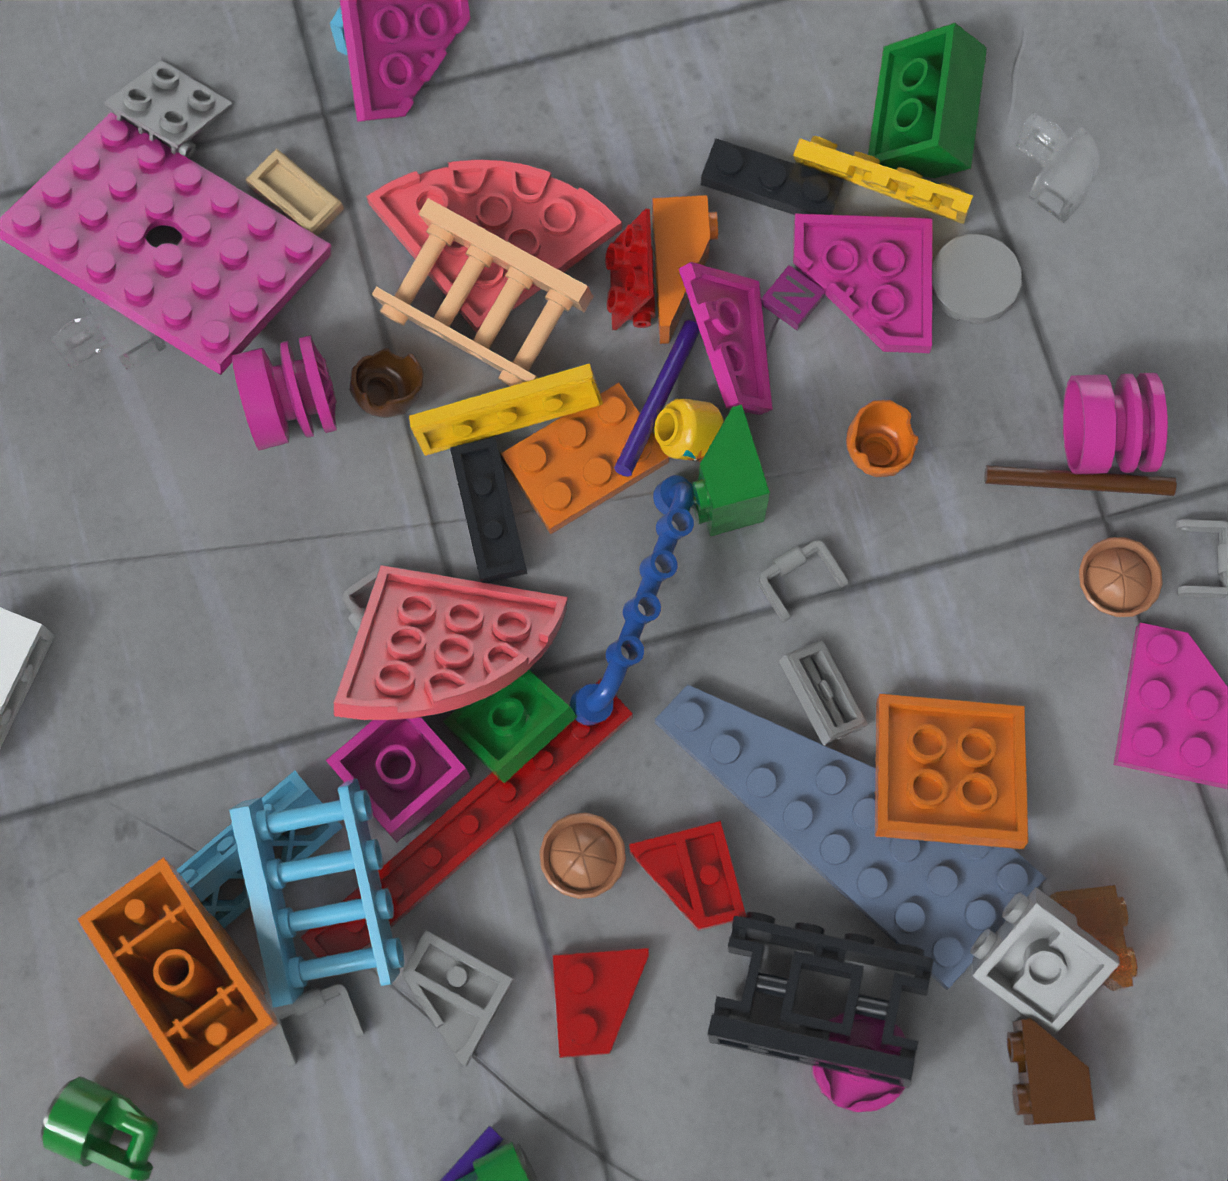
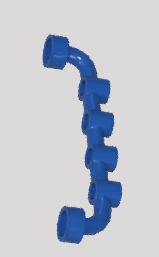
[570,475,695,726]

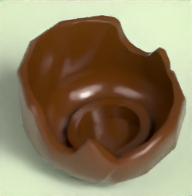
[349,348,424,418]

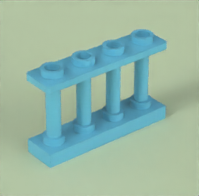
[229,779,404,1008]

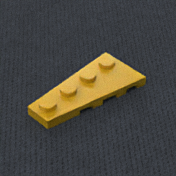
[793,136,973,224]

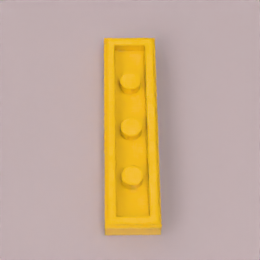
[409,363,603,456]

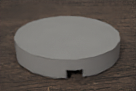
[932,234,1022,324]

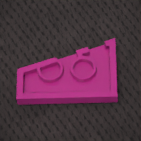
[679,262,773,415]

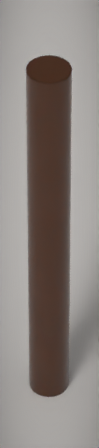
[984,465,1177,496]

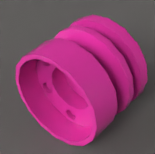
[232,335,337,451]
[1063,373,1168,474]

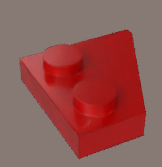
[629,821,746,931]
[553,948,649,1058]

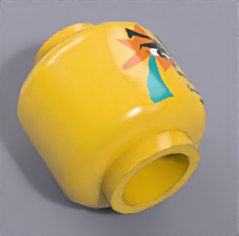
[654,398,724,462]

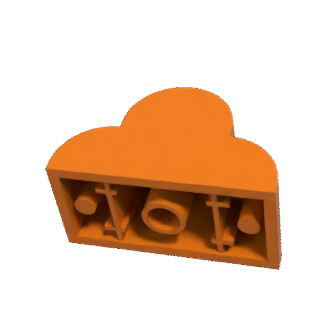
[77,857,278,1089]

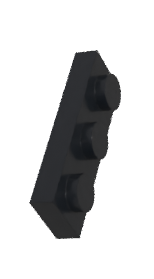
[700,138,844,215]
[450,437,527,583]

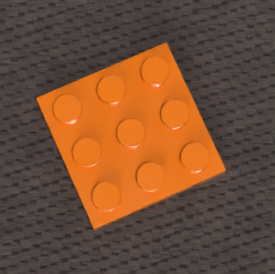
[875,694,1028,849]

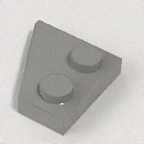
[401,930,514,1066]

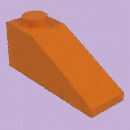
[652,195,718,344]

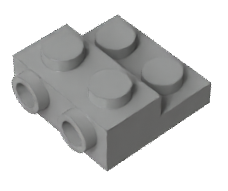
[971,887,1119,1036]

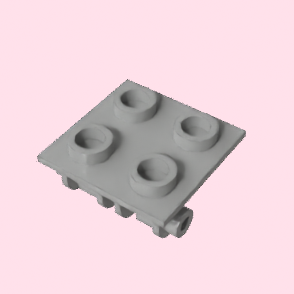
[104,60,233,159]

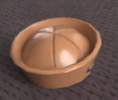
[1079,537,1163,617]
[539,812,626,899]

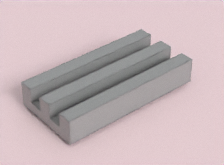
[779,640,868,746]

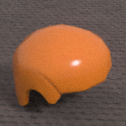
[846,400,919,477]

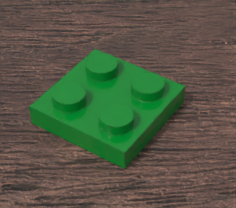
[443,670,577,783]

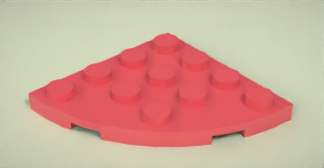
[366,160,622,333]
[334,565,568,720]

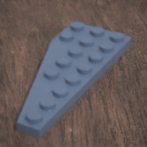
[655,685,1046,990]

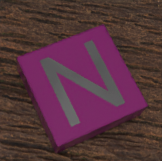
[761,265,825,330]

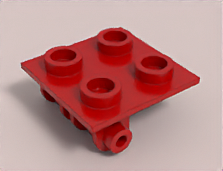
[605,208,656,330]

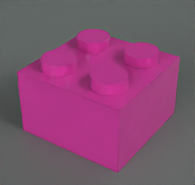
[326,717,471,843]

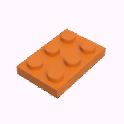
[500,383,669,534]

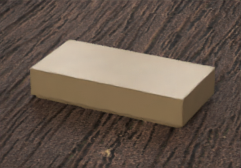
[246,148,344,236]

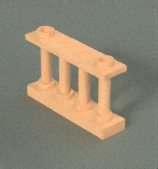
[372,198,594,386]

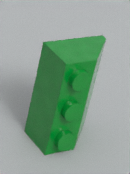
[868,23,987,179]

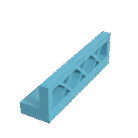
[177,771,343,928]

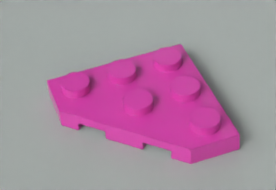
[340,0,470,122]
[793,214,932,353]
[1113,623,1228,789]

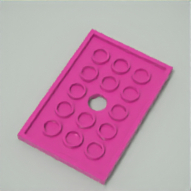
[0,112,331,375]

